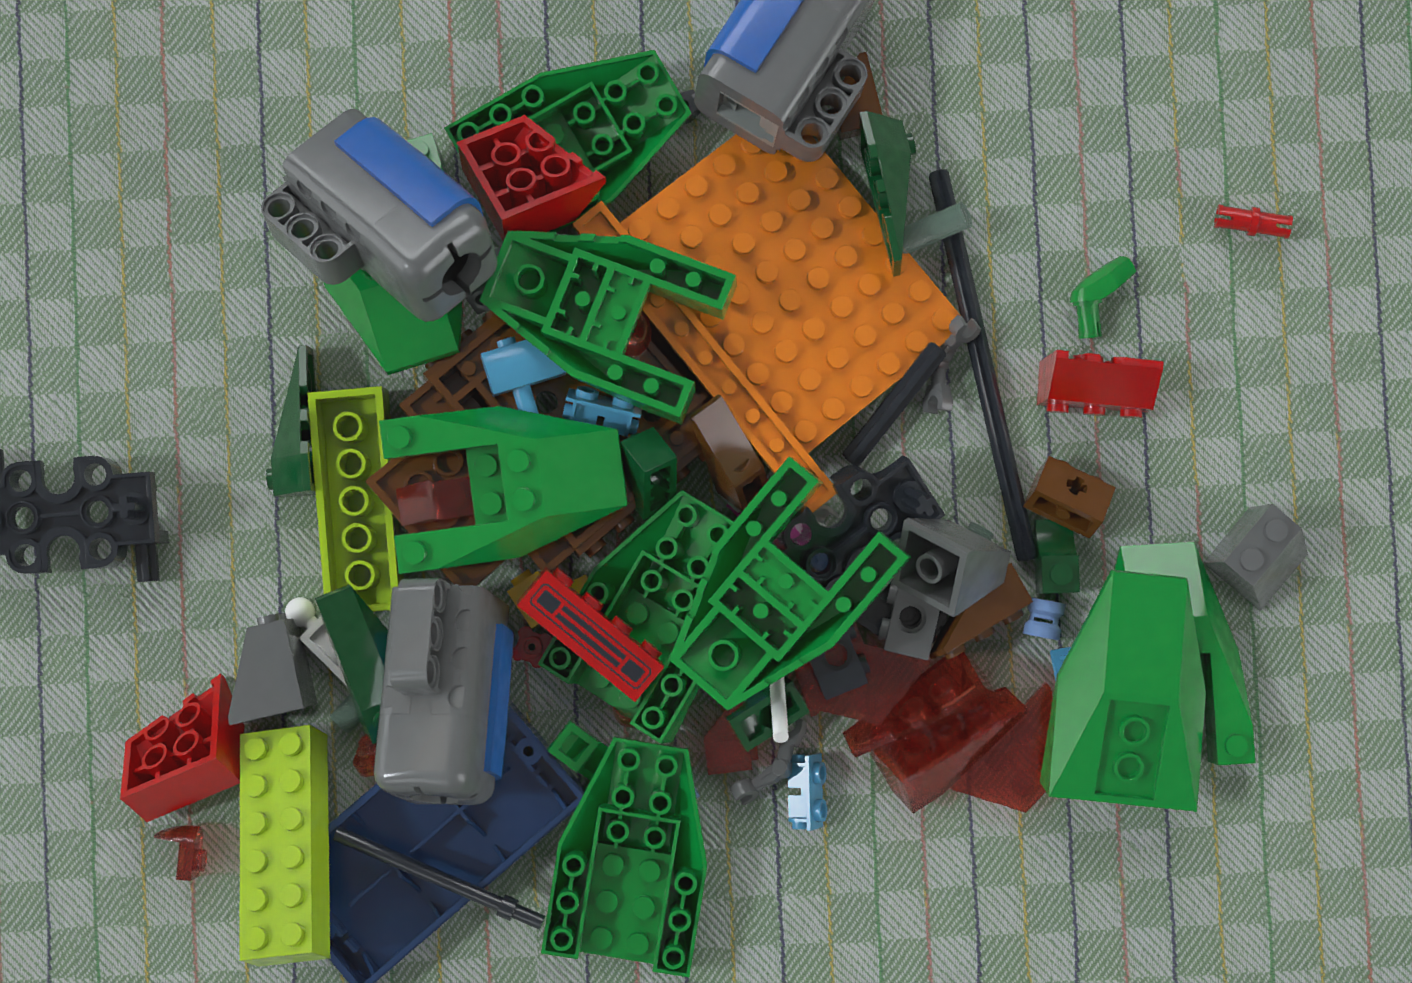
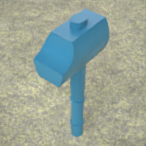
[481,337,566,414]

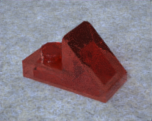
[396,476,474,527]

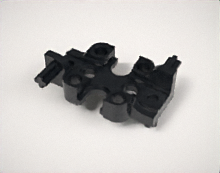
[0,449,169,582]
[773,456,945,591]

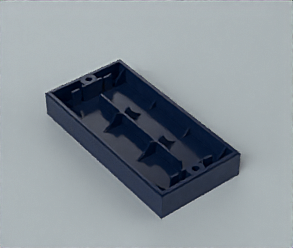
[328,700,586,983]

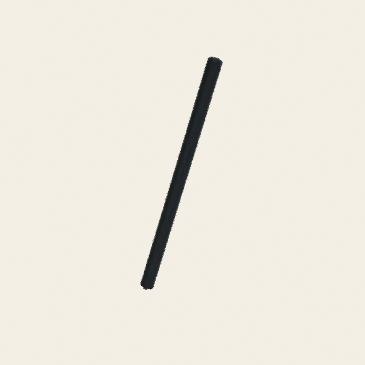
[929,169,1037,562]

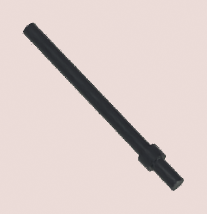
[333,827,545,930]

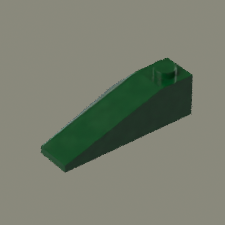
[859,111,916,277]
[266,345,316,498]
[314,584,388,744]

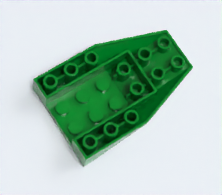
[444,50,692,234]
[538,490,734,744]
[1040,569,1206,812]
[541,736,708,978]

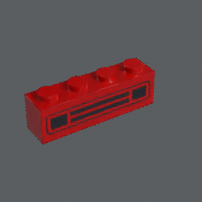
[517,567,664,702]

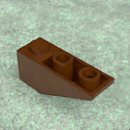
[689,394,768,512]
[929,563,1033,660]

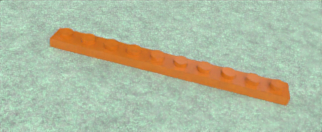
[572,201,836,513]

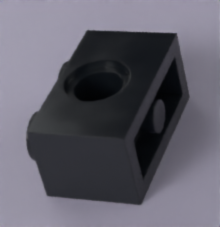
[809,625,871,700]

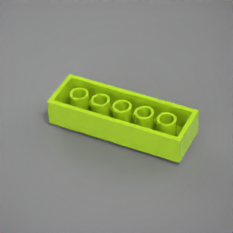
[307,386,404,612]
[239,725,330,967]

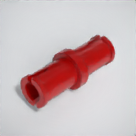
[1214,204,1293,239]

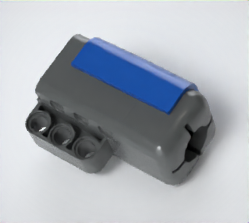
[694,0,874,162]
[261,109,497,322]
[374,578,514,805]

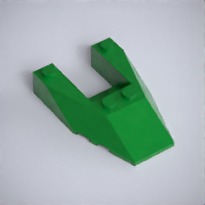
[324,133,463,375]
[479,231,737,424]
[379,406,628,574]
[669,456,911,711]
[1113,542,1256,765]

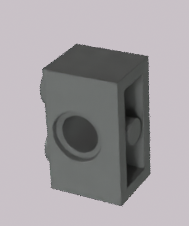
[878,581,940,660]

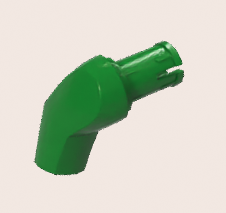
[1070,256,1136,339]

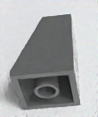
[1203,504,1308,610]
[892,518,1011,617]
[228,613,317,725]

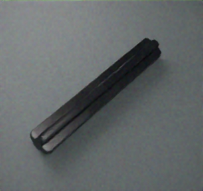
[842,342,946,466]

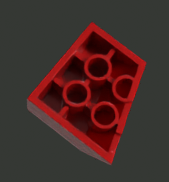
[457,115,606,242]
[1037,350,1164,418]
[120,673,244,822]

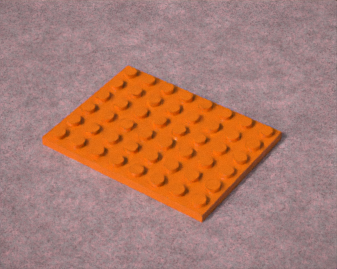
[620,134,961,453]

